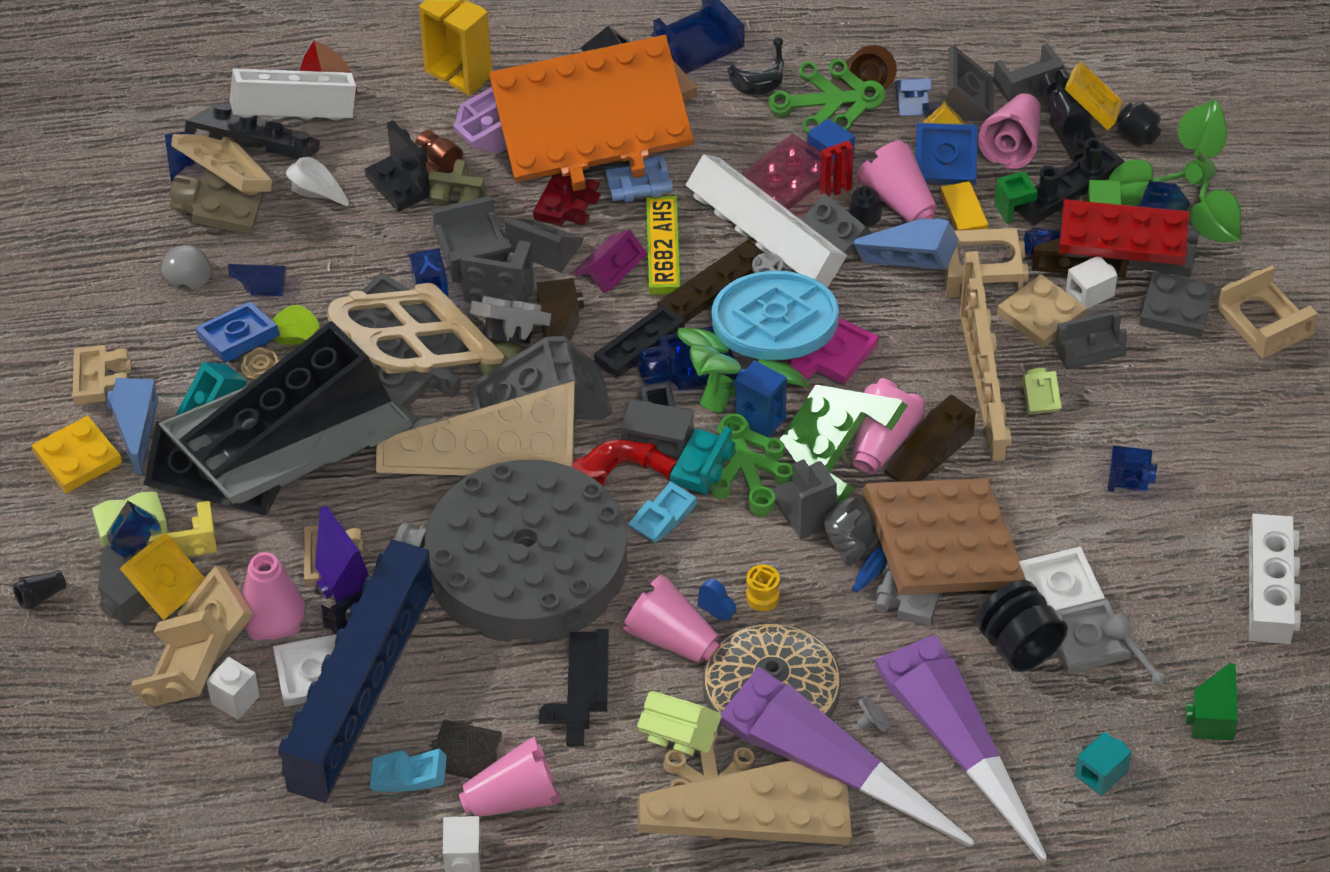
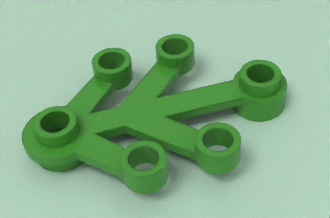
[769,59,885,135]
[711,413,792,517]

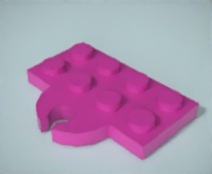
[781,317,879,385]

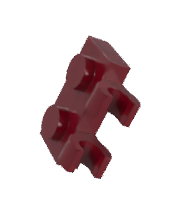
[533,173,601,226]

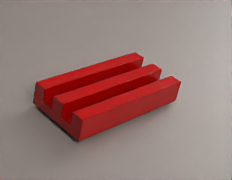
[820,140,854,197]

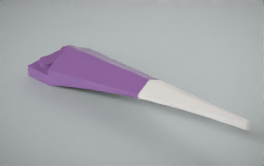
[874,634,1047,863]
[719,666,975,847]

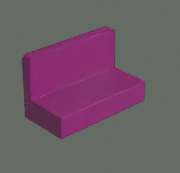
[573,229,647,293]

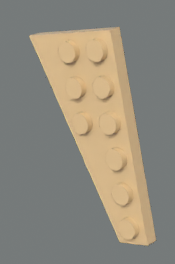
[960,251,1012,461]
[637,760,852,845]

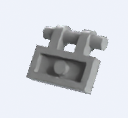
[875,562,941,626]

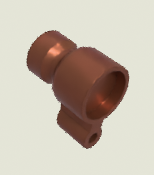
[415,130,463,176]

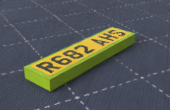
[646,196,680,295]

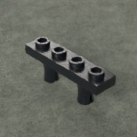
[1014,138,1124,225]

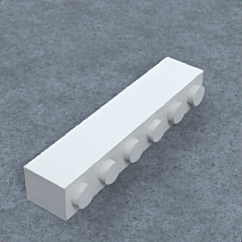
[686,154,847,287]

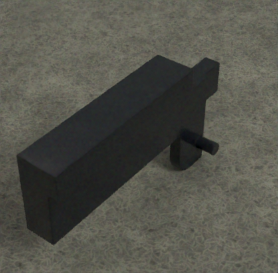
[539,629,609,746]

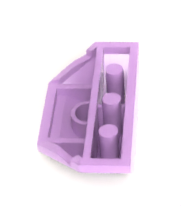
[454,87,507,154]

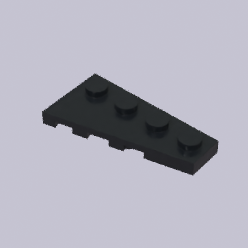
[184,102,320,159]

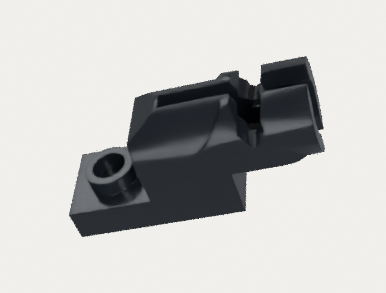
[1040,69,1100,163]

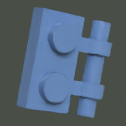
[604,155,673,203]

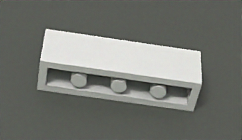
[230,69,356,121]

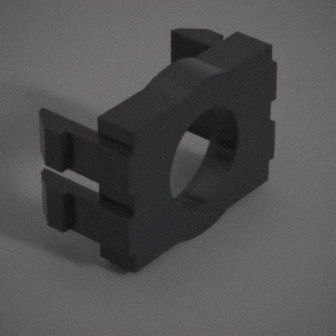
[321,591,362,634]

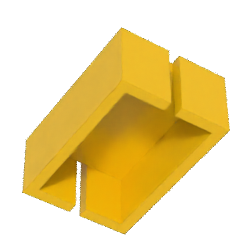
[419,0,492,96]

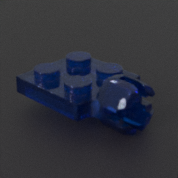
[638,326,738,391]

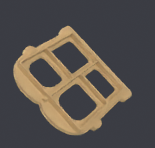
[327,283,504,374]

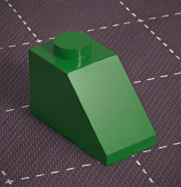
[1185,663,1238,741]

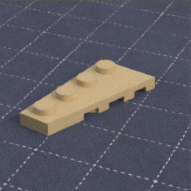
[171,134,272,195]

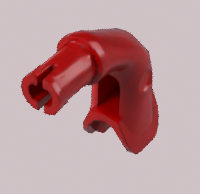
[572,439,677,486]

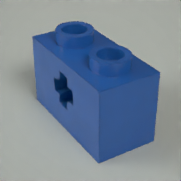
[734,360,787,438]

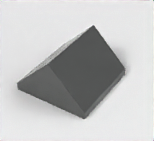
[947,45,994,121]
[505,216,584,273]

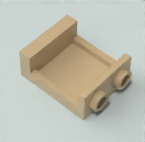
[130,610,228,707]

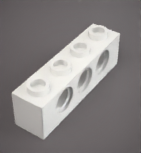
[1249,514,1301,644]

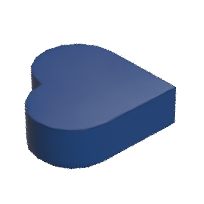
[697,579,737,621]

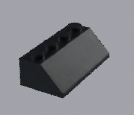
[144,419,281,515]

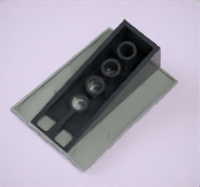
[158,321,413,504]

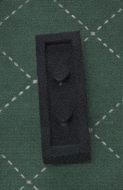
[594,304,685,379]

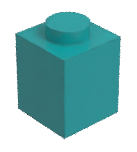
[1074,731,1132,796]

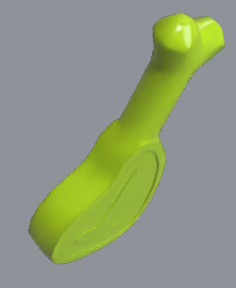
[272,305,320,345]

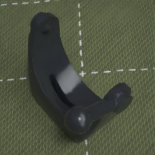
[727,37,784,95]

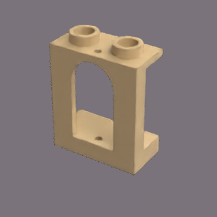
[943,228,1029,298]
[1217,265,1318,359]

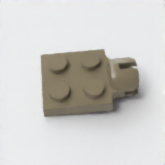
[169,170,264,235]

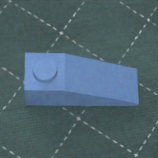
[853,219,959,270]
[107,378,158,475]

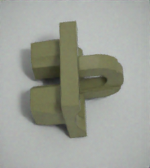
[428,159,487,207]

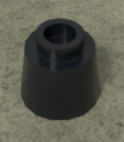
[848,186,882,226]

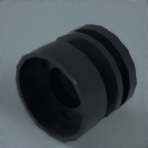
[975,579,1068,672]

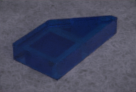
[165,132,196,181]
[228,264,287,296]

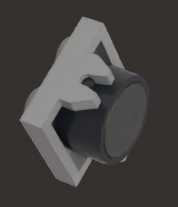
[470,296,552,344]

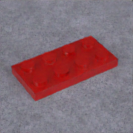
[1059,199,1189,265]

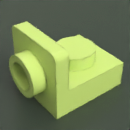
[1020,368,1062,415]

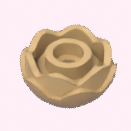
[240,347,281,382]

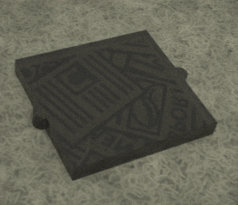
[432,720,502,779]

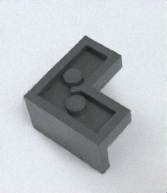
[771,459,837,540]

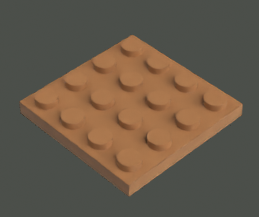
[862,478,1026,595]

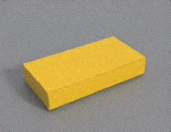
[940,181,988,231]

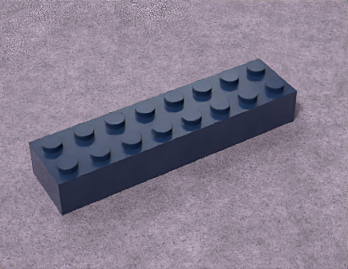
[278,539,433,803]

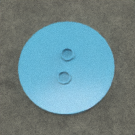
[712,271,839,360]

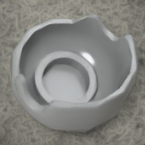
[161,245,212,290]

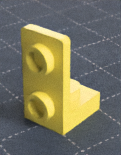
[146,501,217,557]

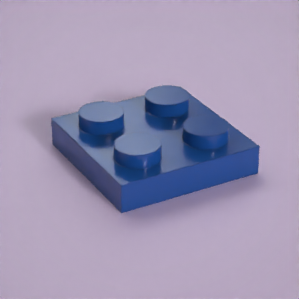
[916,123,978,185]
[195,301,280,363]

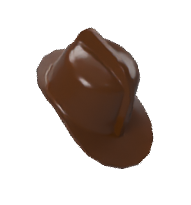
[831,45,897,108]

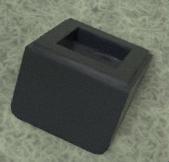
[637,381,675,407]

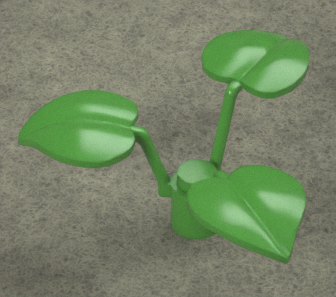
[1108,100,1242,242]
[677,328,810,413]

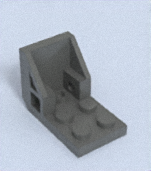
[469,336,613,420]

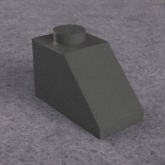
[98,545,151,625]

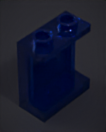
[652,0,745,74]

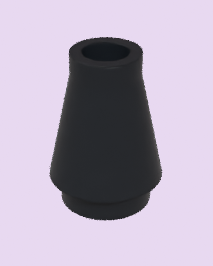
[13,570,66,609]

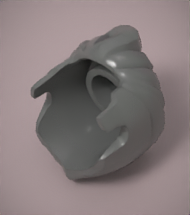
[824,495,879,566]

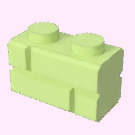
[637,691,721,756]

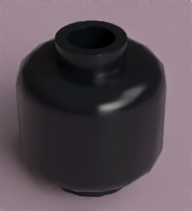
[1116,101,1162,147]

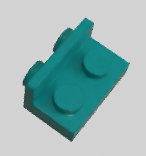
[670,426,736,495]

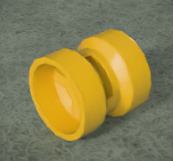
[746,564,780,612]

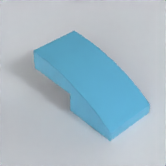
[628,481,698,543]
[369,748,447,792]

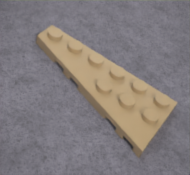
[376,381,575,476]

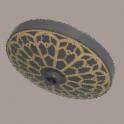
[703,623,841,735]

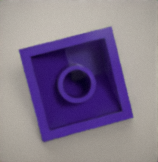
[315,505,369,603]

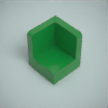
[994,171,1038,224]

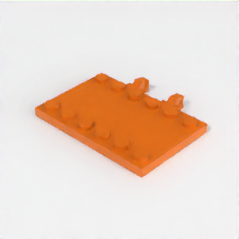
[489,34,694,191]

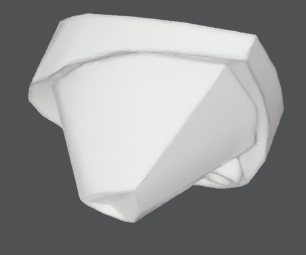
[286,157,349,206]

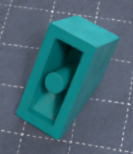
[174,362,248,417]

